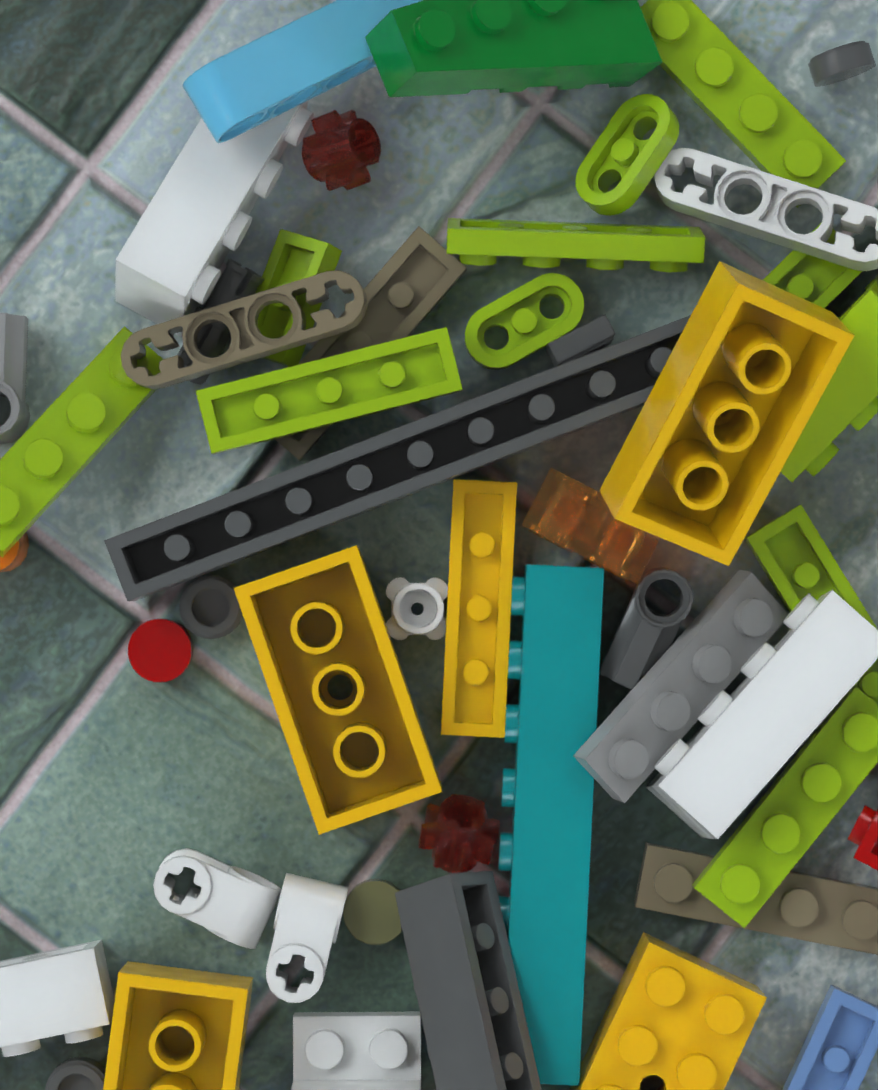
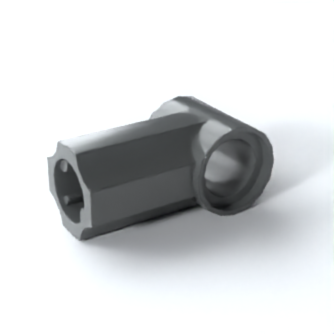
[599,567,693,689]

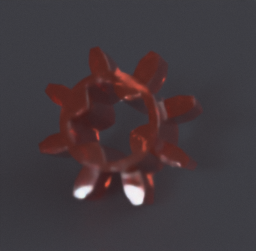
[302,110,381,191]
[418,794,500,873]

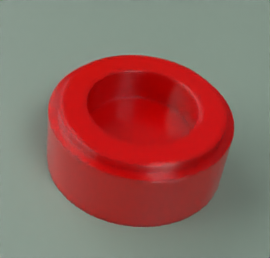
[128,619,193,682]

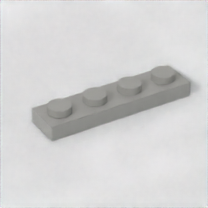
[573,570,788,803]

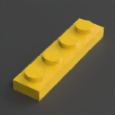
[441,479,517,738]

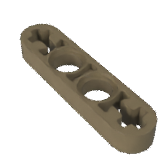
[121,270,368,389]

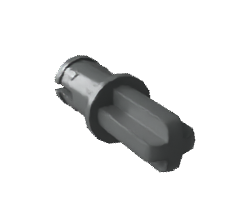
[177,259,265,385]

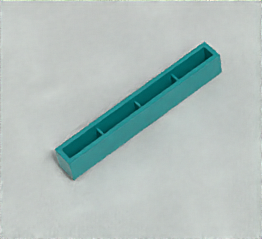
[498,564,604,1086]

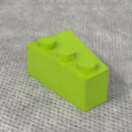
[781,274,878,483]

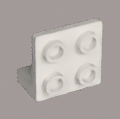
[291,1011,421,1090]

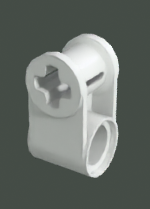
[153,848,282,949]
[266,873,349,1003]

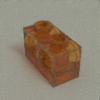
[519,468,660,584]

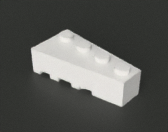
[115,101,314,337]

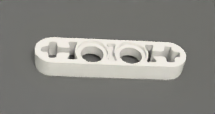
[654,148,878,271]

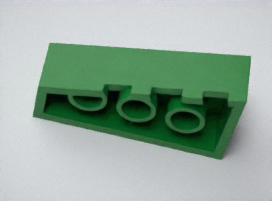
[365,0,662,98]

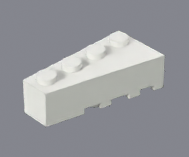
[646,590,878,839]

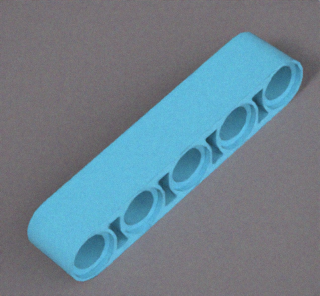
[183,0,423,143]

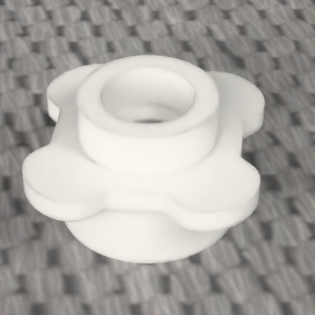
[386,577,448,640]

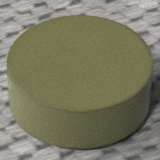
[343,879,402,945]

